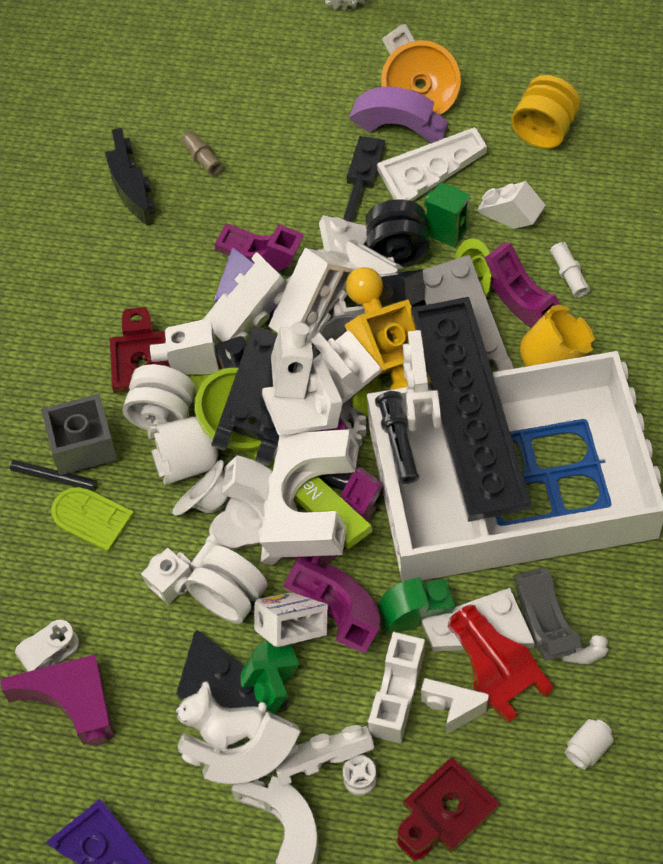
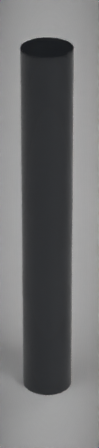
[10,460,97,492]

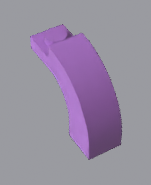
[349,87,448,143]

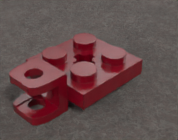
[109,307,170,393]
[397,757,500,861]

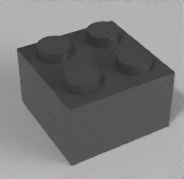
[41,394,117,476]

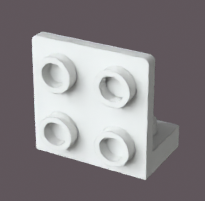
[262,359,342,435]

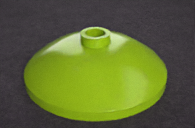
[194,368,261,451]

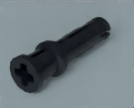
[375,391,419,484]

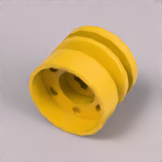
[511,75,581,149]

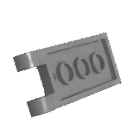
[423,255,514,372]

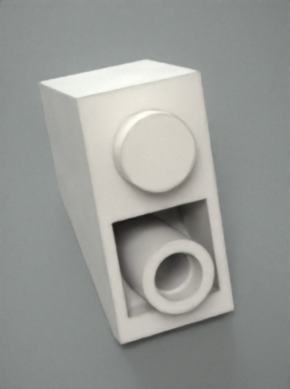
[477,181,545,229]

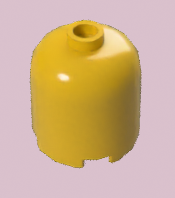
[520,305,595,367]

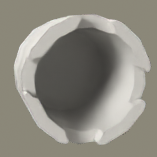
[148,417,219,485]

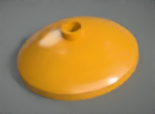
[381,40,461,115]

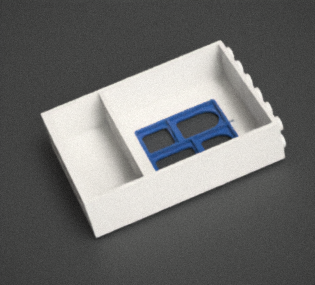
[367,351,663,582]

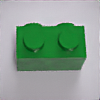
[424,182,470,248]

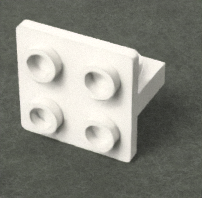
[311,331,382,405]

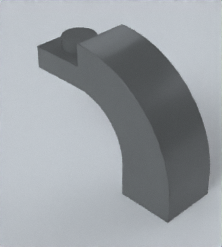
[513,567,582,661]

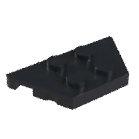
[176,630,291,712]

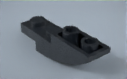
[105,128,155,226]

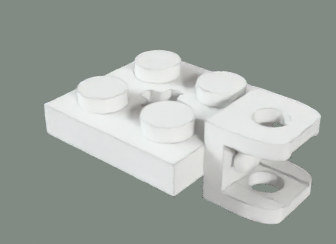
[403,330,441,431]

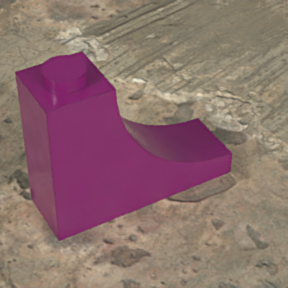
[0,654,115,746]

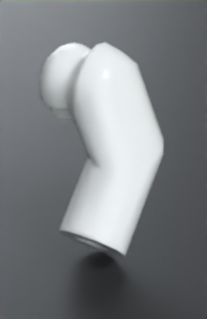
[562,635,609,665]

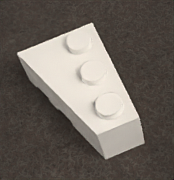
[269,248,358,339]
[204,252,288,342]

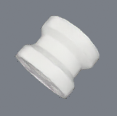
[343,755,376,796]

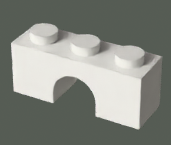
[368,632,425,744]

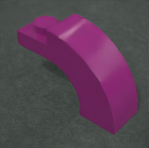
[214,223,304,271]
[484,242,560,328]

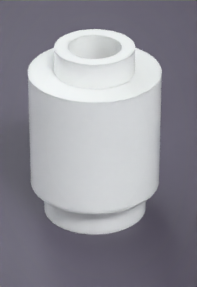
[565,719,614,770]

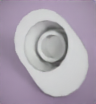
[172,460,231,516]

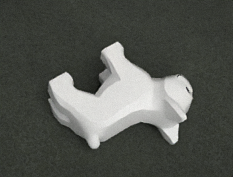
[176,682,267,749]

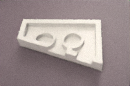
[276,725,374,787]

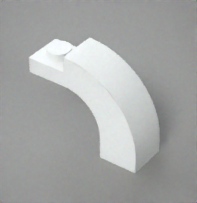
[222,455,297,566]
[178,711,300,784]
[231,776,319,864]

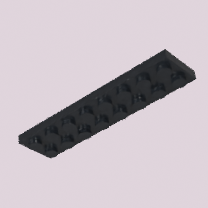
[411,297,531,522]

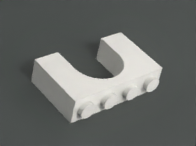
[259,429,359,558]

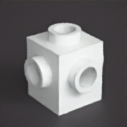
[141,548,192,605]

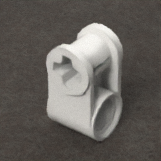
[15,620,79,672]

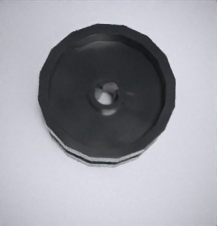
[365,199,429,267]

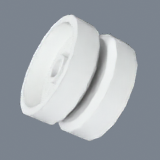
[122,364,196,431]
[185,545,268,624]

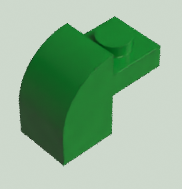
[378,577,455,633]
[240,641,299,713]

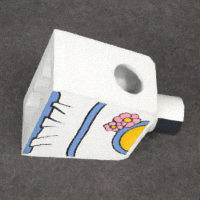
[254,593,328,647]

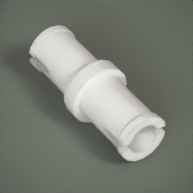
[550,242,590,298]

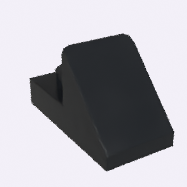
[379,269,425,305]

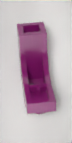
[296,467,384,567]
[283,557,380,654]

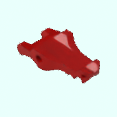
[447,605,553,723]

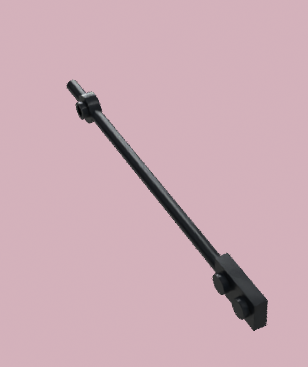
[312,136,386,352]

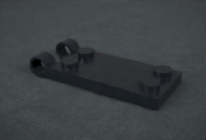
[211,325,295,466]

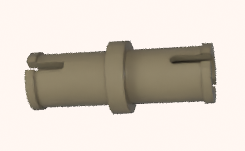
[181,130,223,176]

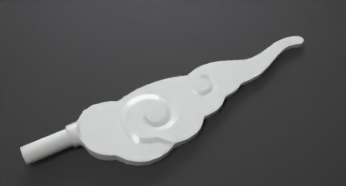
[190,497,263,571]

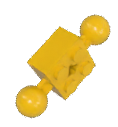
[345,267,415,390]

